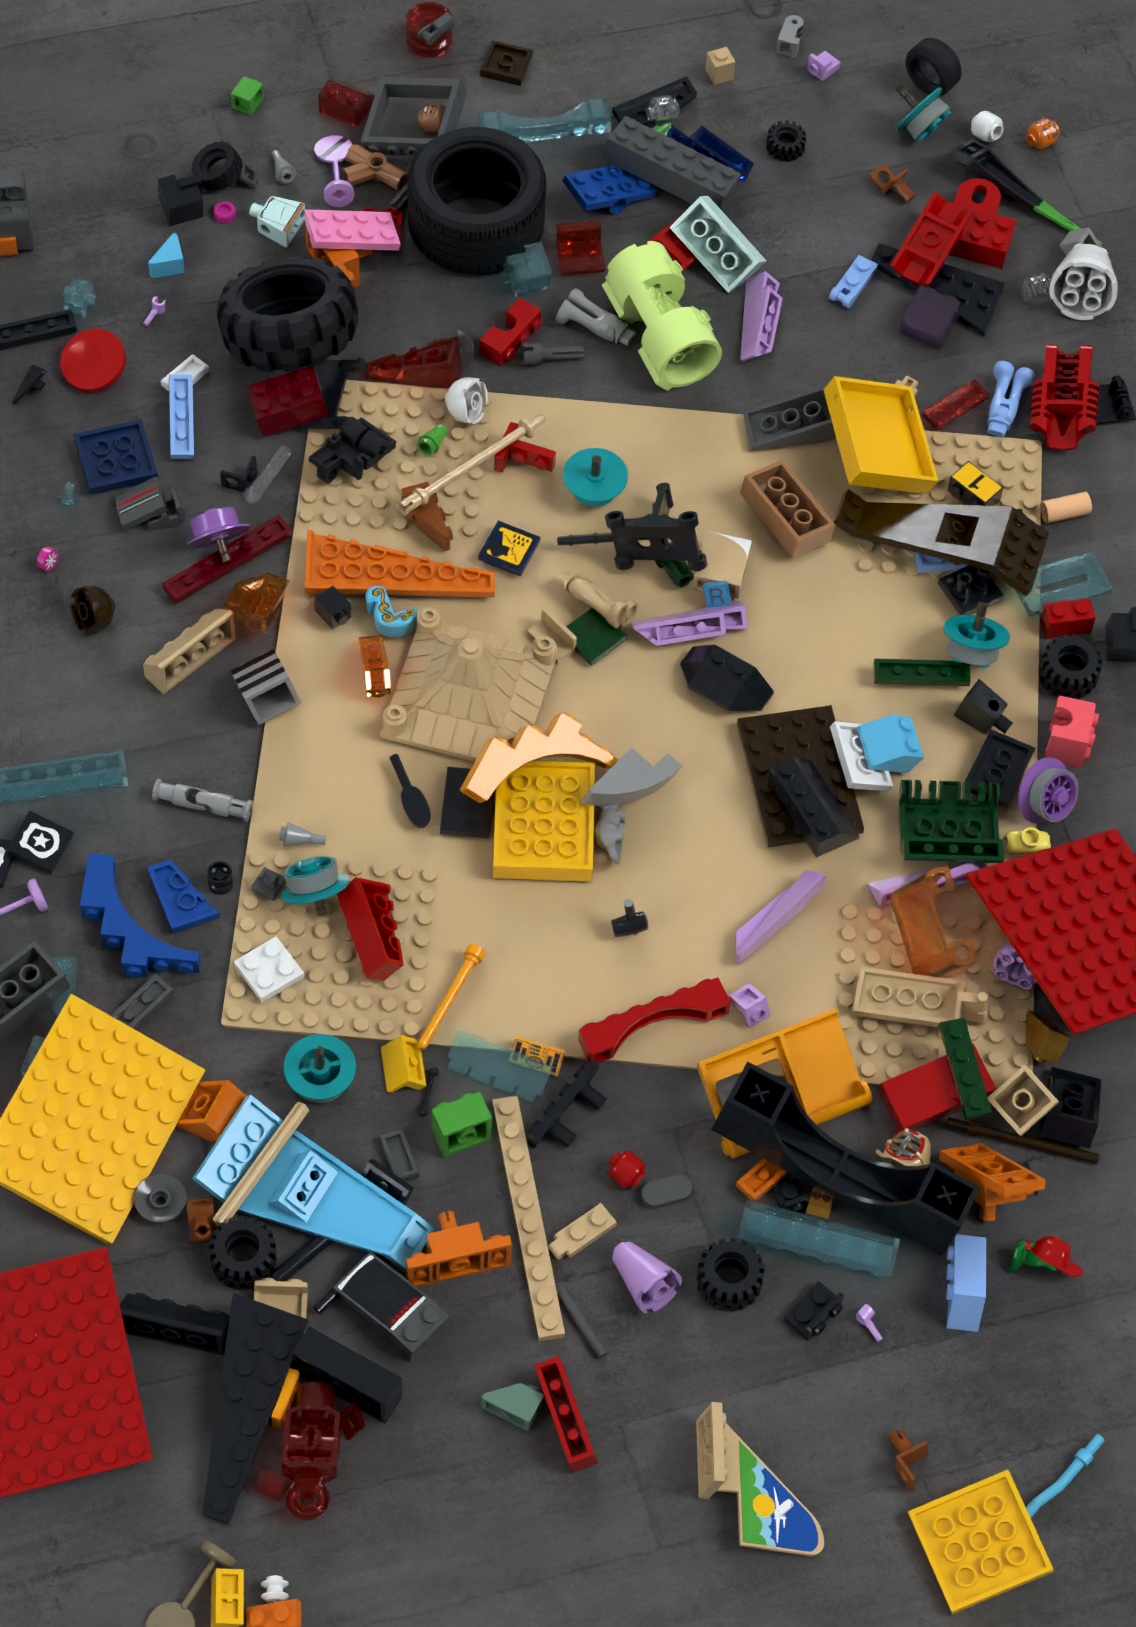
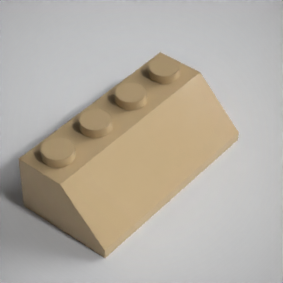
[143,609,236,694]

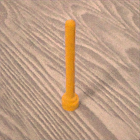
[418,944,486,1049]

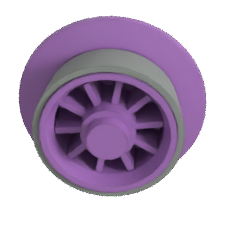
[1018,757,1079,824]

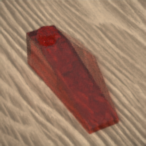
[364,337,462,388]

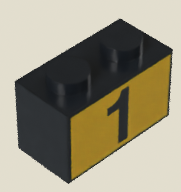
[947,461,1003,506]

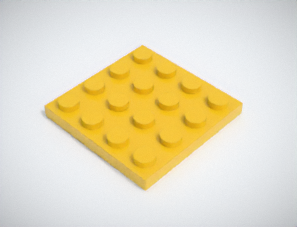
[908,1470,1054,1614]

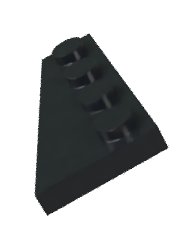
[612,76,697,128]

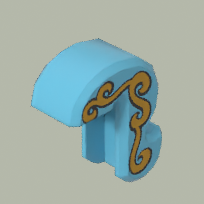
[365,586,417,638]

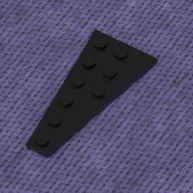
[872,243,1005,337]

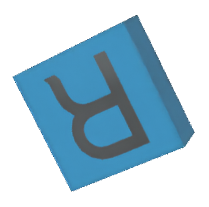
[703,581,731,607]

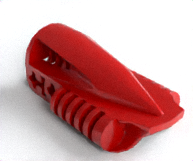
[1029,344,1100,451]

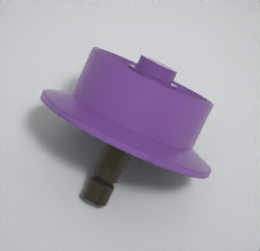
[187,507,251,563]

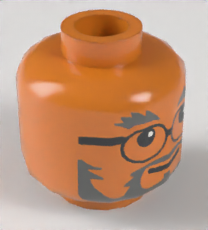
[1026,118,1060,150]

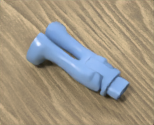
[987,361,1036,437]

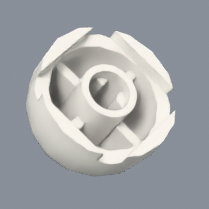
[445,377,488,424]

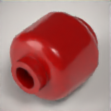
[608,1150,646,1189]

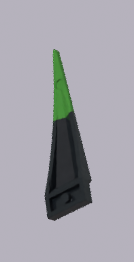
[951,139,1102,245]

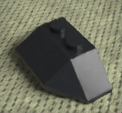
[680,644,774,711]

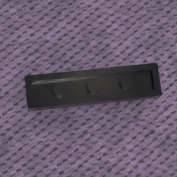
[0,309,77,349]

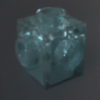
[62,278,97,318]

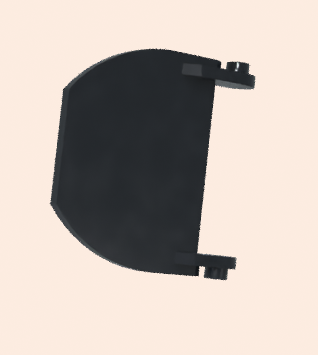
[292,358,368,429]

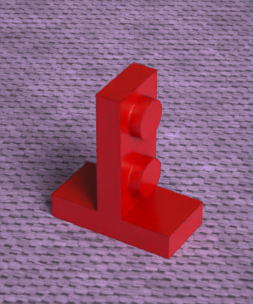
[494,421,556,473]

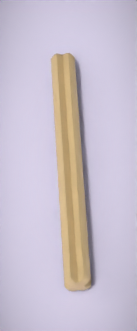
[212,1102,309,1227]

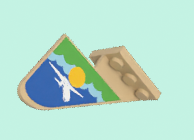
[696,1402,824,1556]

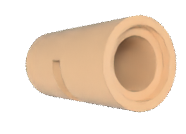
[1040,491,1092,524]

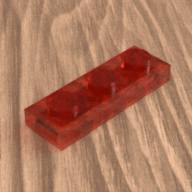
[922,379,990,431]

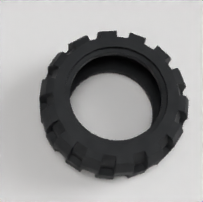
[217,256,359,372]

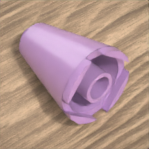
[612,1241,682,1313]

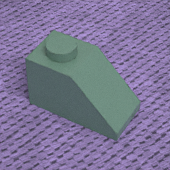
[481,1383,544,1432]

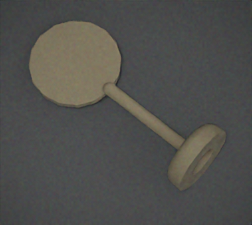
[146,1540,237,1627]

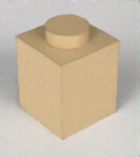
[705,47,735,85]

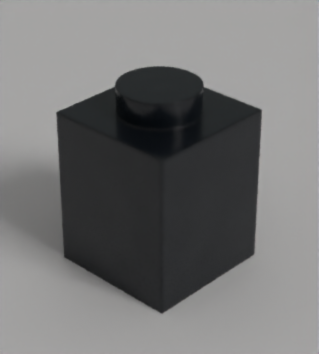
[314,586,351,630]

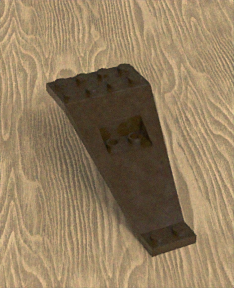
[833,489,1049,597]

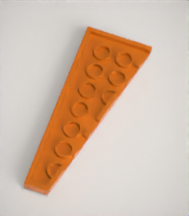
[305,530,495,597]

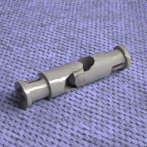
[152,779,253,822]

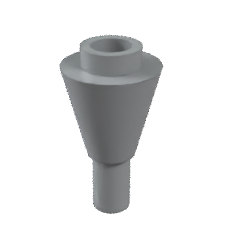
[271,150,297,184]
[279,822,326,846]

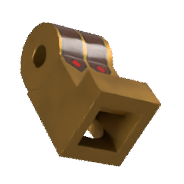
[804,1186,833,1229]

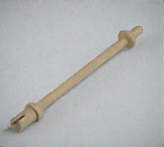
[398,414,546,515]

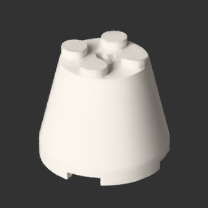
[1050,244,1118,320]

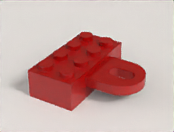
[946,178,1017,269]

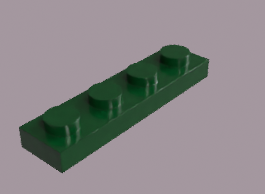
[873,658,971,686]
[939,1017,992,1121]

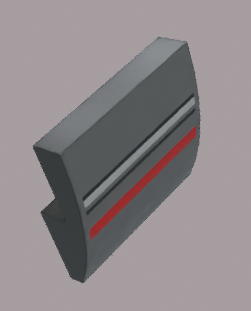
[115,476,168,530]

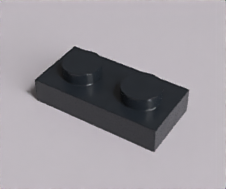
[361,1159,414,1205]

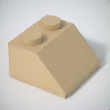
[988,1064,1059,1136]

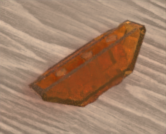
[224,573,290,635]

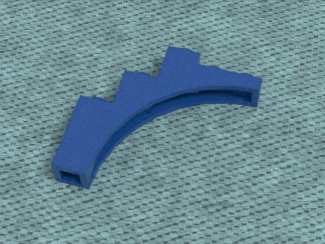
[80,853,201,978]

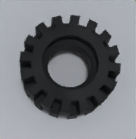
[766,120,806,162]

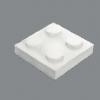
[234,936,304,1003]

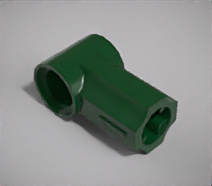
[655,542,694,588]

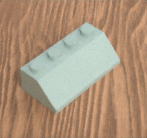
[669,196,766,293]

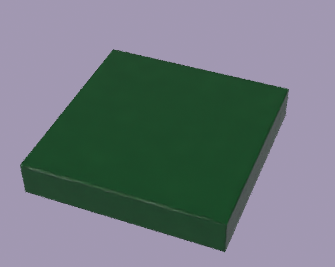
[566,608,627,666]

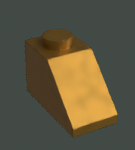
[1026,1011,1070,1064]

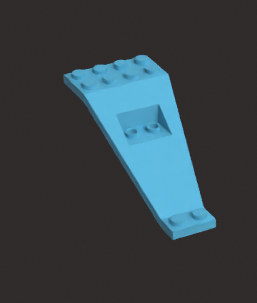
[192,1095,435,1272]

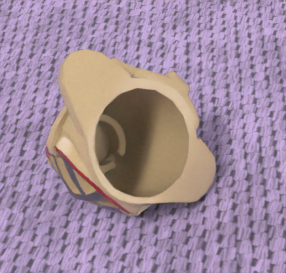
[875,1128,931,1166]

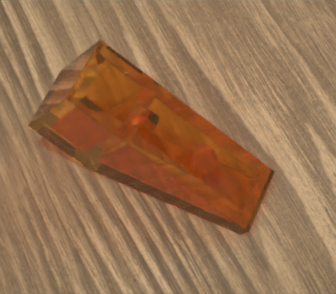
[359,635,391,698]

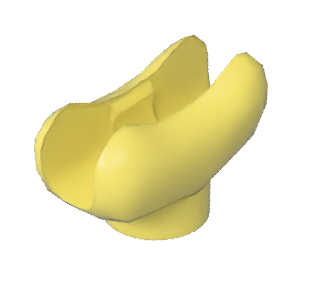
[1004,827,1051,854]

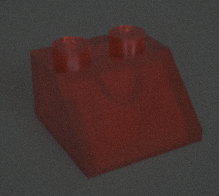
[318,80,375,127]

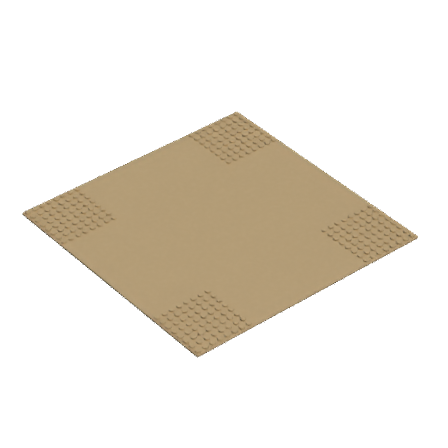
[221,380,1042,1089]

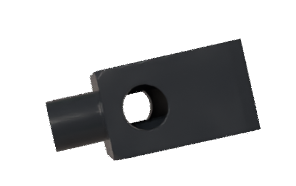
[954,679,1013,734]

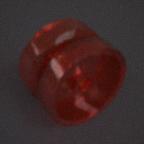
[406,2,452,57]

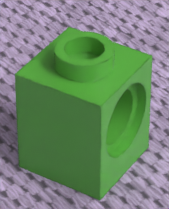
[231,76,264,116]

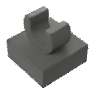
[252,867,286,901]

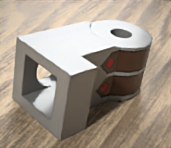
[776,15,804,58]

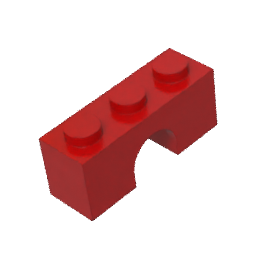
[479,297,542,367]

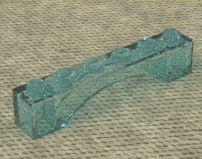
[478,98,611,142]

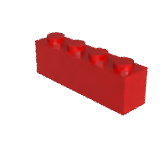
[534,1356,598,1473]

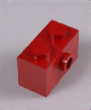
[1040,598,1096,639]

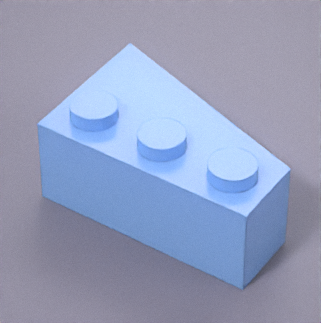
[946,1234,986,1332]

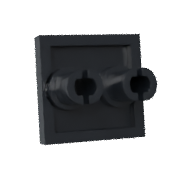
[938,566,1004,615]

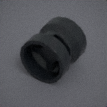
[207,861,233,895]

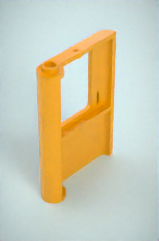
[697,1008,873,1159]

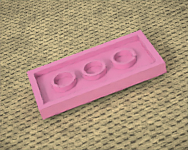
[303,209,400,251]

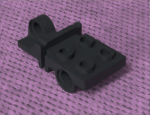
[308,417,397,484]

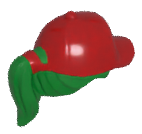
[1007,1235,1084,1277]

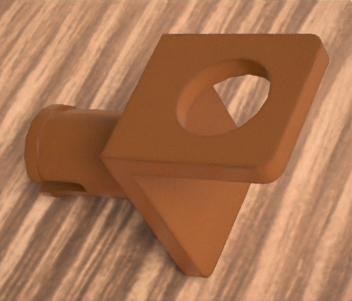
[869,164,916,204]
[187,1197,216,1242]
[888,1429,929,1493]

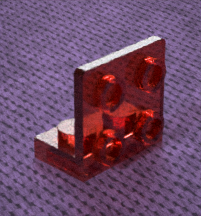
[556,220,605,275]

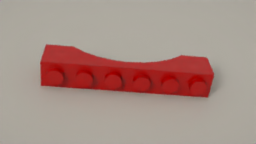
[578,977,731,1064]

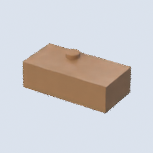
[740,460,835,559]

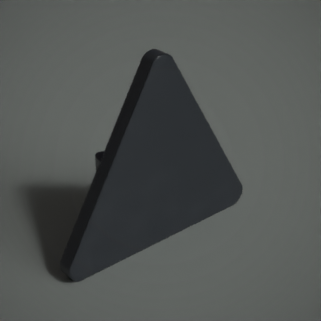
[12,365,46,405]

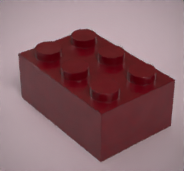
[247,366,329,437]

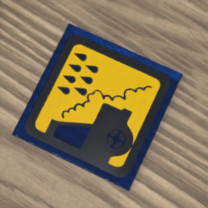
[478,520,541,577]

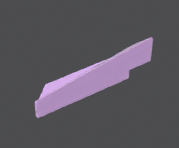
[740,271,783,361]
[631,601,748,646]
[868,862,988,907]
[735,870,826,965]

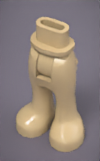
[557,572,639,628]

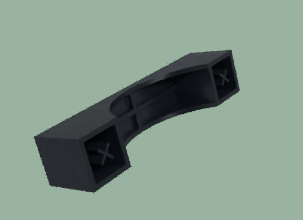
[711,1061,980,1256]

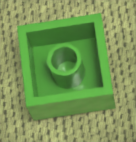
[432,1092,492,1158]

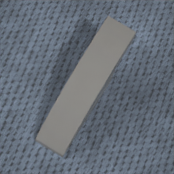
[581,748,682,806]

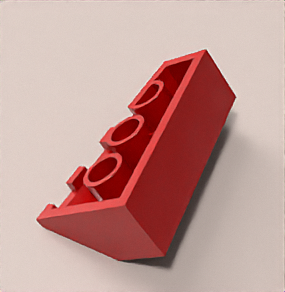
[336,877,404,981]

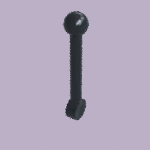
[417,1067,439,1117]

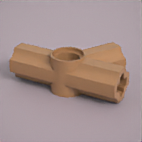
[343,144,408,190]

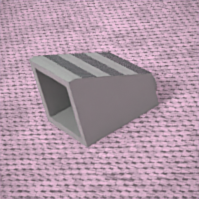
[231,649,301,725]

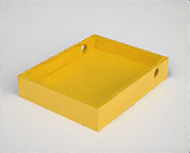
[823,376,938,494]
[493,761,595,882]

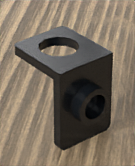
[220,455,258,493]

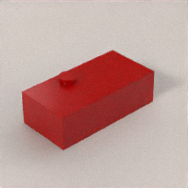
[878,1043,996,1132]

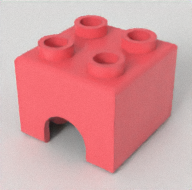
[1044,696,1099,768]

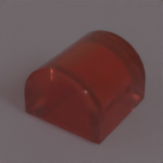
[254,1469,289,1502]

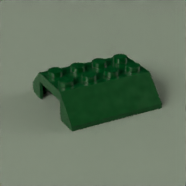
[899,780,1004,863]

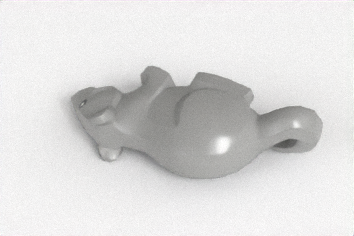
[594,804,626,864]

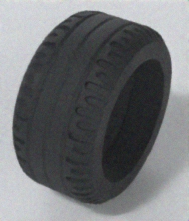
[905,38,962,96]

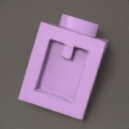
[807,51,841,81]
[729,983,770,1027]

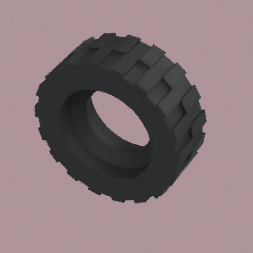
[191,141,243,191]

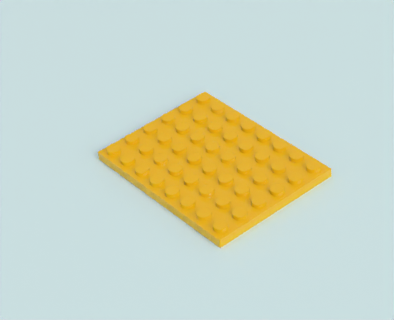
[0,994,205,1246]

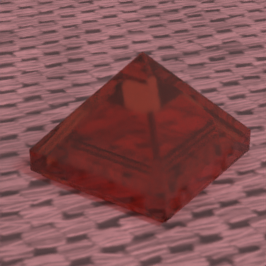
[338,1403,366,1440]

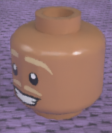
[418,105,446,133]

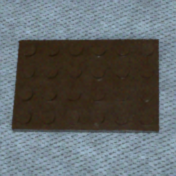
[737,705,864,847]

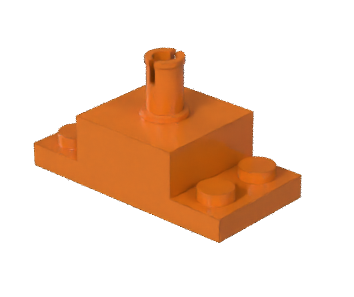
[305,223,373,297]
[939,1143,1046,1221]
[406,1211,512,1287]

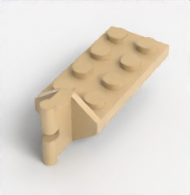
[852,967,988,1028]

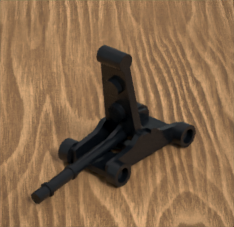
[557,483,708,571]

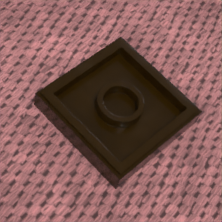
[480,40,533,86]

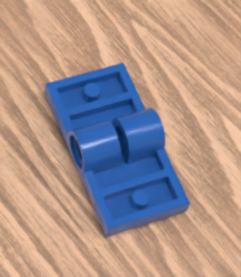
[563,165,658,214]

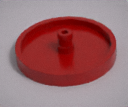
[60,328,127,393]

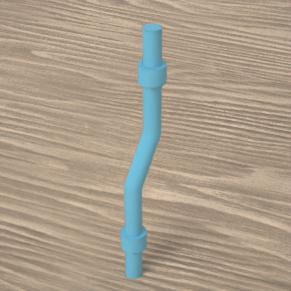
[1026,1434,1105,1518]

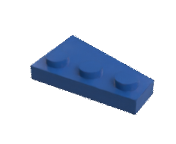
[147,860,220,933]

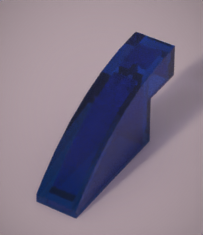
[663,125,754,181]

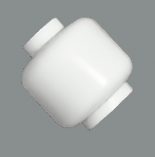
[971,111,1003,143]

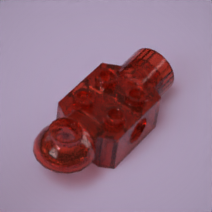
[281,1382,341,1521]

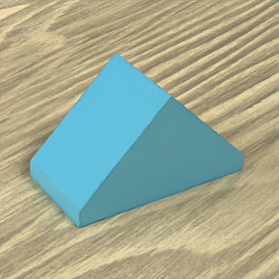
[148,233,185,278]

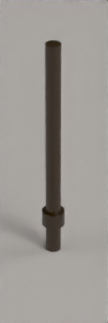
[946,1117,1099,1164]

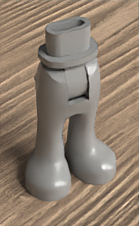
[555,288,636,346]

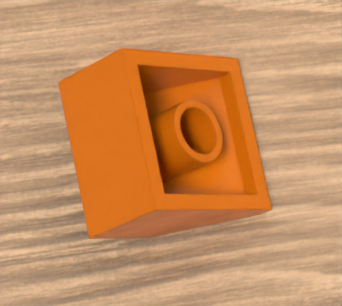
[176,1080,246,1141]

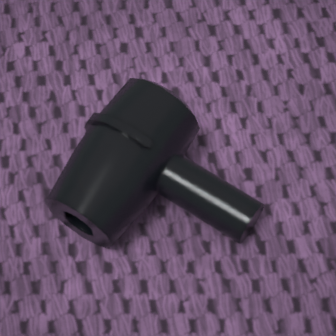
[611,899,648,937]

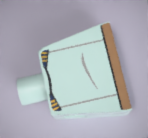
[249,196,305,247]

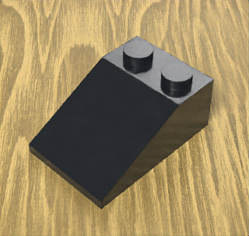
[1040,1067,1101,1148]

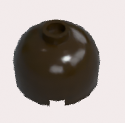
[71,585,115,635]

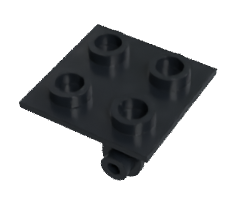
[1096,375,1136,424]

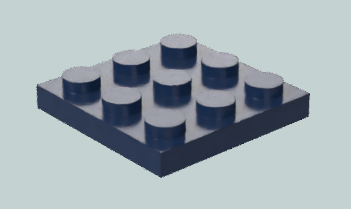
[74,419,158,494]

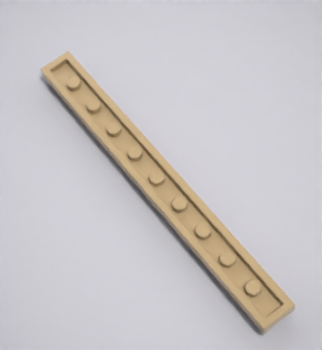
[492,1096,565,1342]

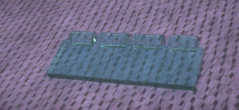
[447,1029,553,1103]

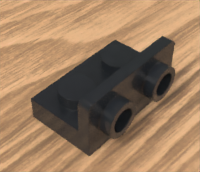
[784,1281,844,1341]

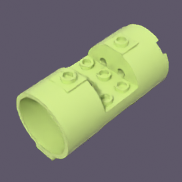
[602,241,722,391]

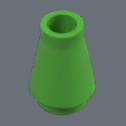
[417,424,448,456]

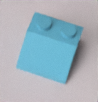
[857,715,924,773]

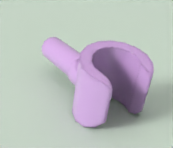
[143,296,165,327]
[856,1304,883,1342]

